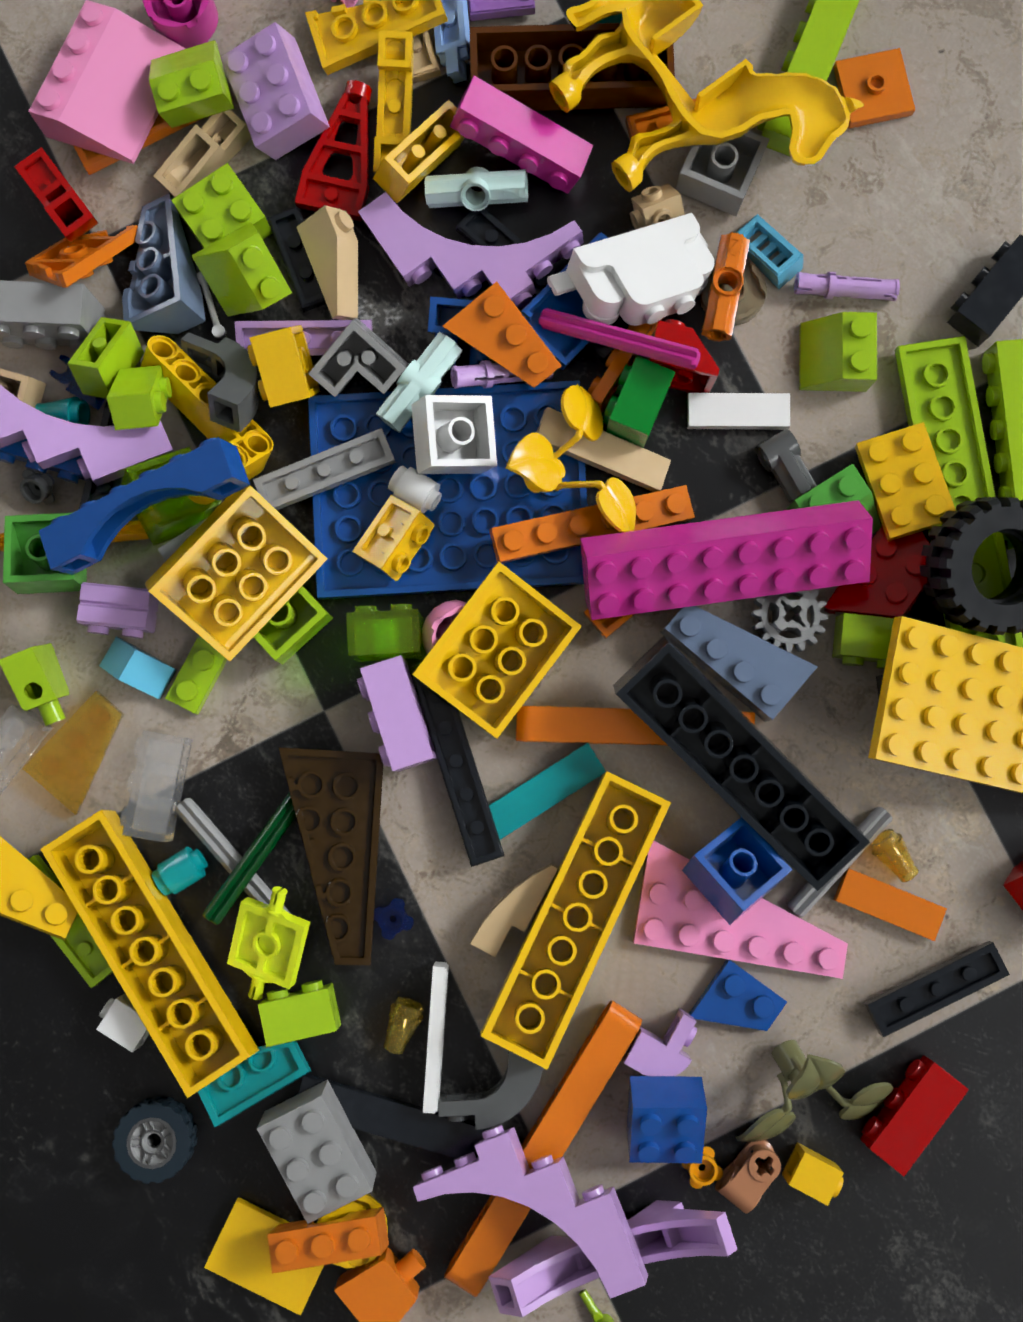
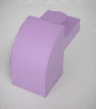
[622,1008,697,1076]

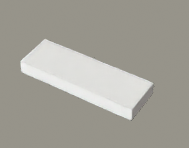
[687,393,790,430]

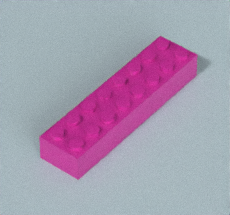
[580,500,873,620]

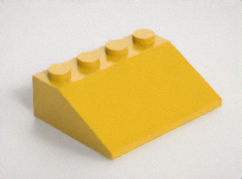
[145,485,328,662]
[412,561,582,739]

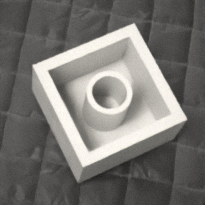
[411,395,497,474]

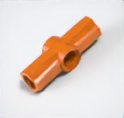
[701,232,750,342]

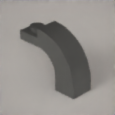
[181,332,259,432]
[438,1050,543,1130]

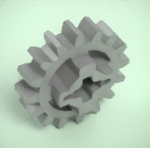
[750,589,829,653]

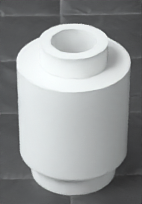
[388,466,442,513]

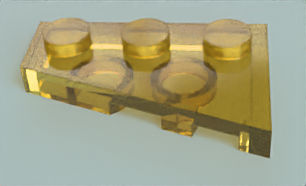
[22,691,124,815]

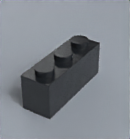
[947,234,1023,347]

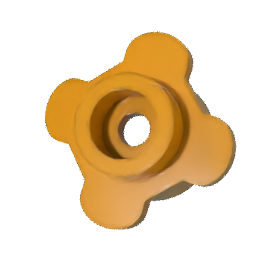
[681,1146,723,1189]

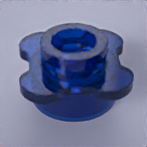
[374,898,414,940]

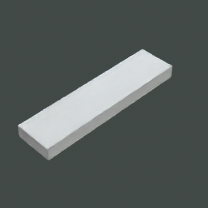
[423,961,449,1114]

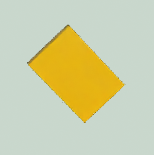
[204,1197,324,1316]

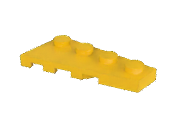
[305,0,448,76]

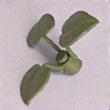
[735,1040,894,1142]

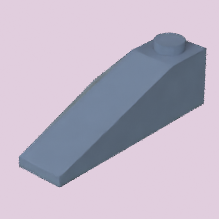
[122,193,205,334]

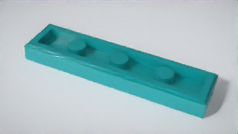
[489,743,606,840]

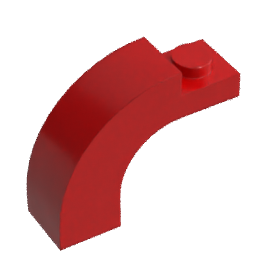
[14,147,99,243]

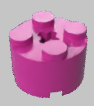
[142,0,218,49]

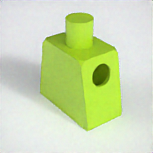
[0,643,70,726]

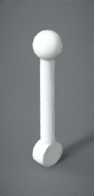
[197,271,226,339]

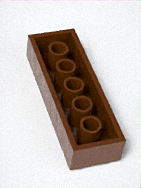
[470,23,675,111]

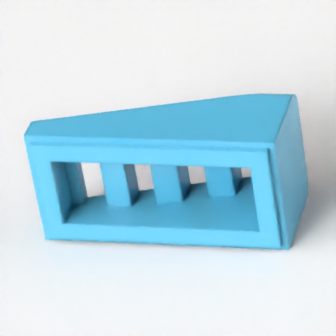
[736,214,804,289]

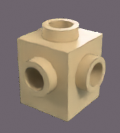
[630,183,685,230]

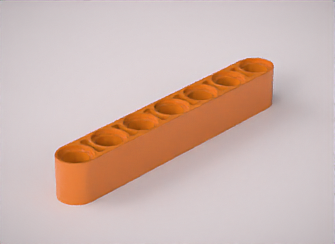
[516,706,755,746]

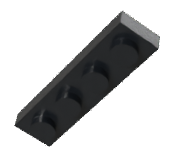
[864,941,1010,1037]

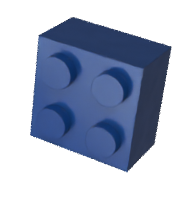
[682,817,792,925]
[626,1076,707,1163]

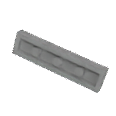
[253,428,396,510]

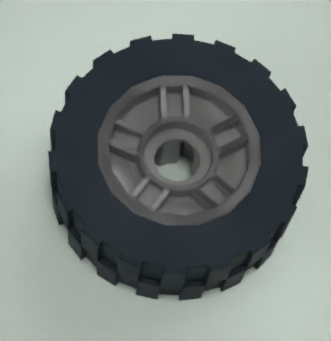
[112,1096,198,1184]

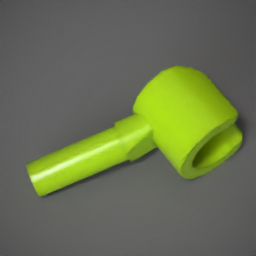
[579,1289,614,1322]

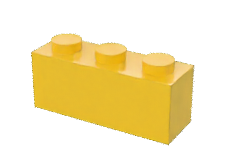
[373,100,465,203]

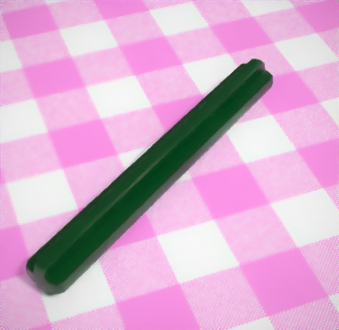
[203,792,296,925]

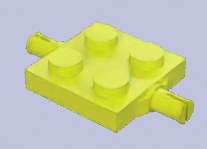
[227,886,310,1000]

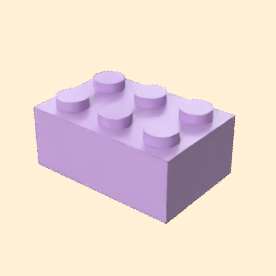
[221,22,330,160]
[357,655,437,772]

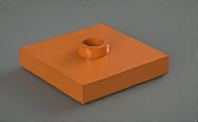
[833,48,916,129]

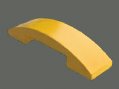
[373,30,413,173]

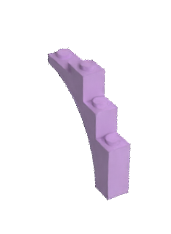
[358,192,584,309]
[0,385,175,486]
[413,1124,648,1299]
[489,1200,737,1317]

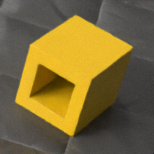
[782,1142,844,1206]

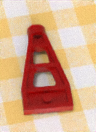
[295,80,372,222]

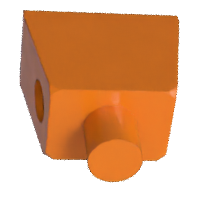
[334,1247,426,1322]

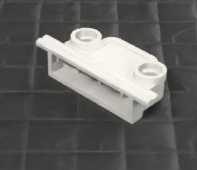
[547,213,714,326]

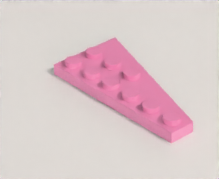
[633,841,848,979]

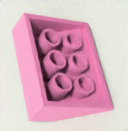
[28,0,186,164]

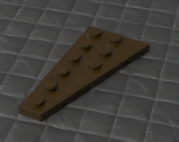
[278,747,383,966]

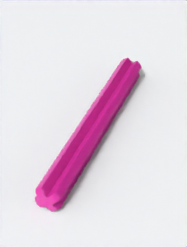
[539,308,701,369]

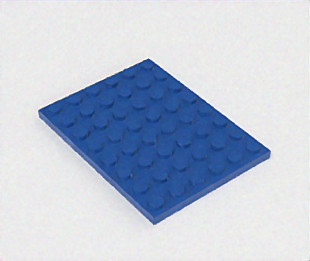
[308,380,588,600]

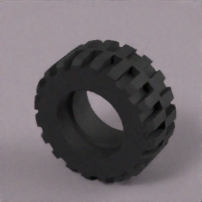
[920,497,1023,635]

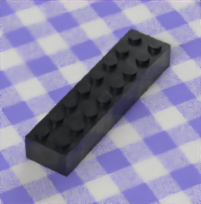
[613,636,870,891]

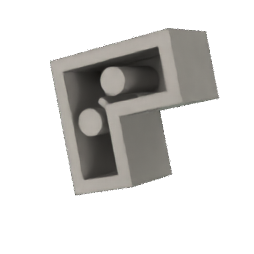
[308,318,409,397]

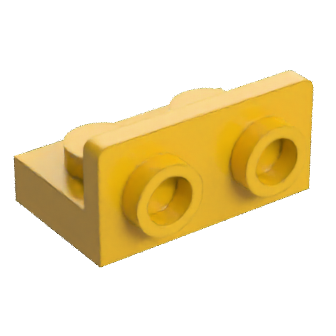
[352,495,434,581]

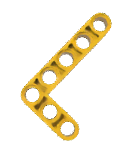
[140,335,274,505]

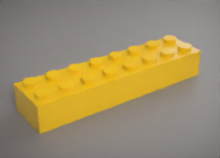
[481,771,671,1070]
[40,809,259,1098]

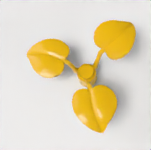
[506,384,636,533]

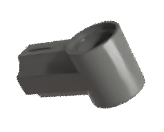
[755,429,817,503]

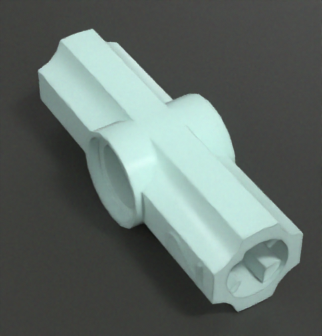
[424,167,529,211]
[376,331,463,433]

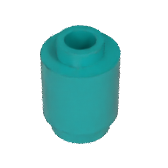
[152,846,208,896]

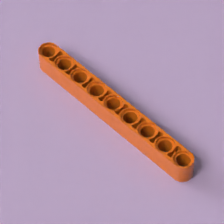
[444,1000,642,1297]

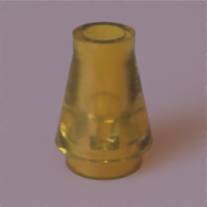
[870,829,919,882]
[383,997,424,1054]

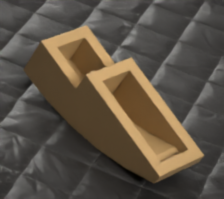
[153,110,251,197]
[470,863,558,957]

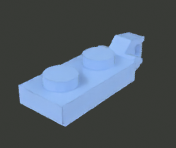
[434,0,470,83]

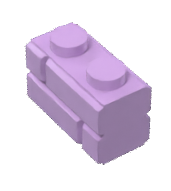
[76,582,159,638]

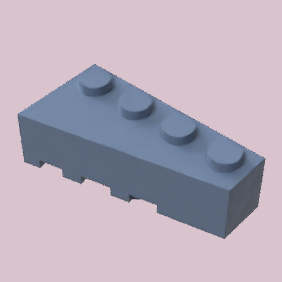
[660,606,818,722]

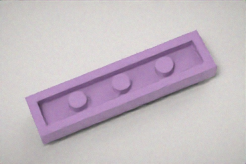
[235,320,372,356]

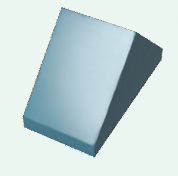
[99,636,177,699]

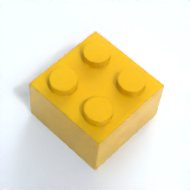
[247,325,321,408]

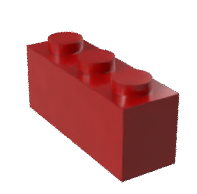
[860,1055,969,1176]

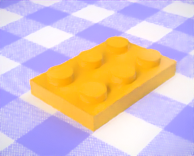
[855,422,956,542]

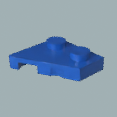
[689,959,787,1031]

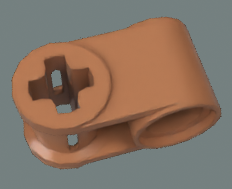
[715,1140,781,1214]

